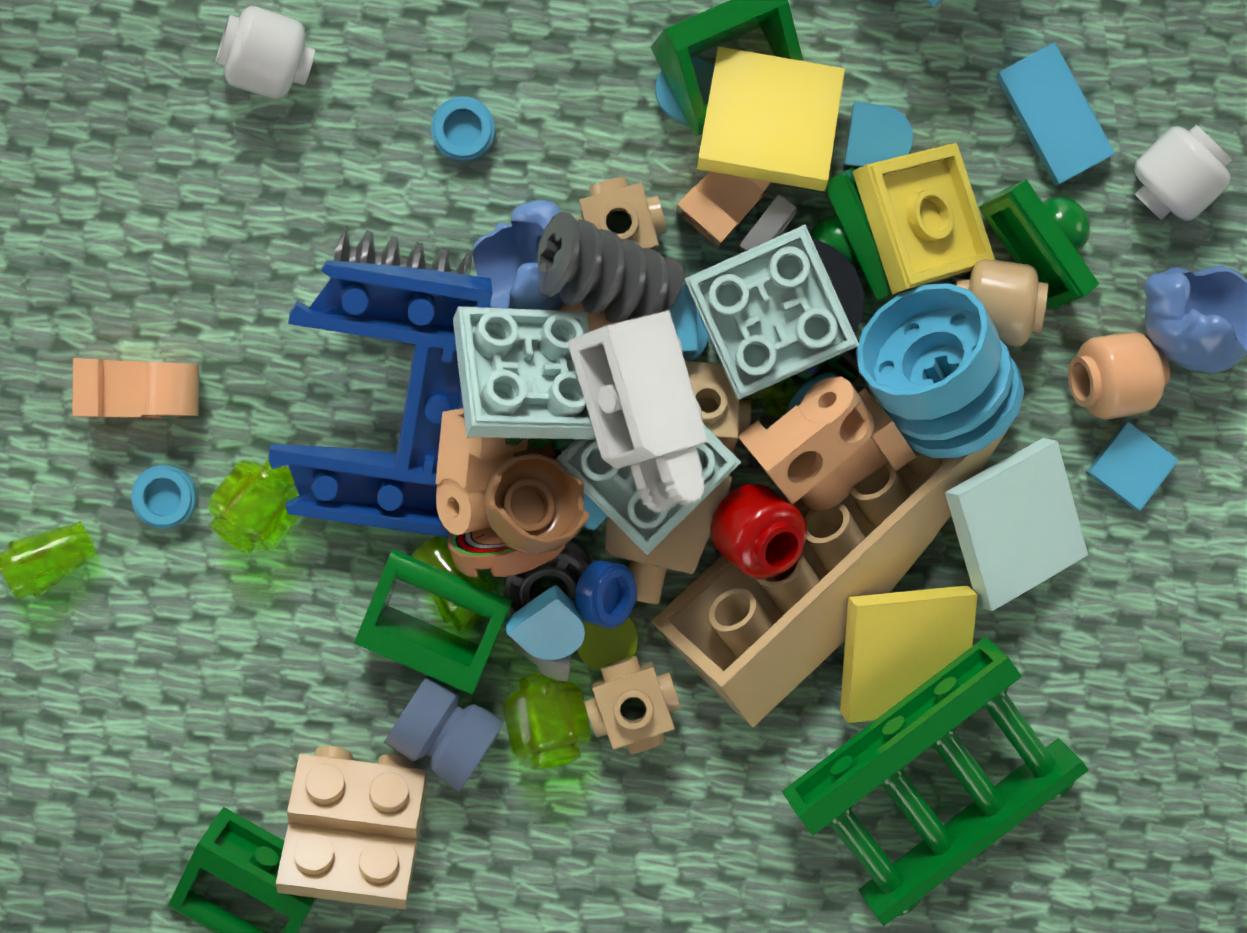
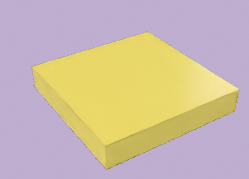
[697,46,845,192]
[852,143,995,295]
[840,585,978,723]

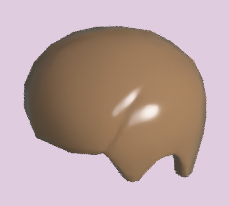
[485,452,590,555]

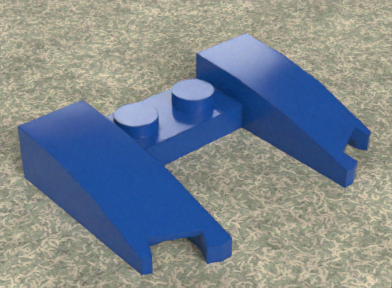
[268,260,493,537]

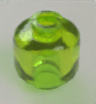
[207,459,300,555]
[502,673,592,770]

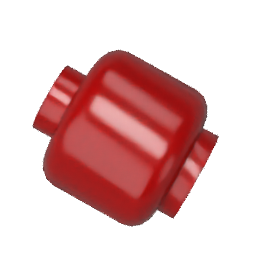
[710,484,807,579]

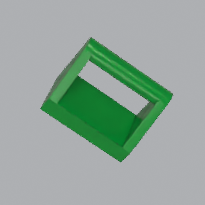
[650,0,803,136]
[354,549,513,694]
[167,807,317,933]

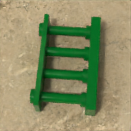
[781,636,1089,927]

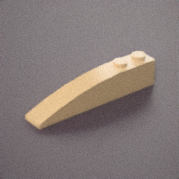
[651,429,1008,728]

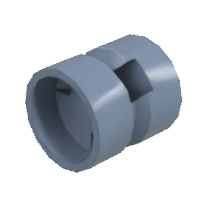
[384,675,504,792]

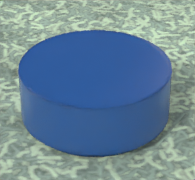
[575,560,637,628]

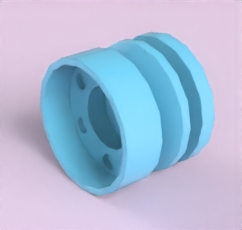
[856,283,1024,458]

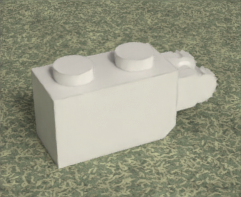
[567,310,708,513]

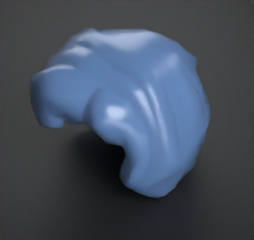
[472,200,565,311]
[1144,265,1247,374]

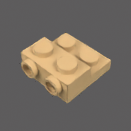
[276,746,427,910]

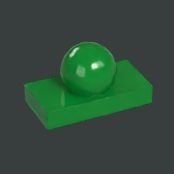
[809,167,892,300]
[979,179,1099,309]

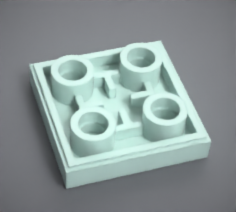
[684,225,859,400]
[453,307,596,440]
[555,424,741,555]
[945,438,1088,611]

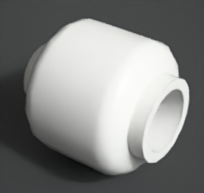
[215,6,315,100]
[1134,125,1233,221]

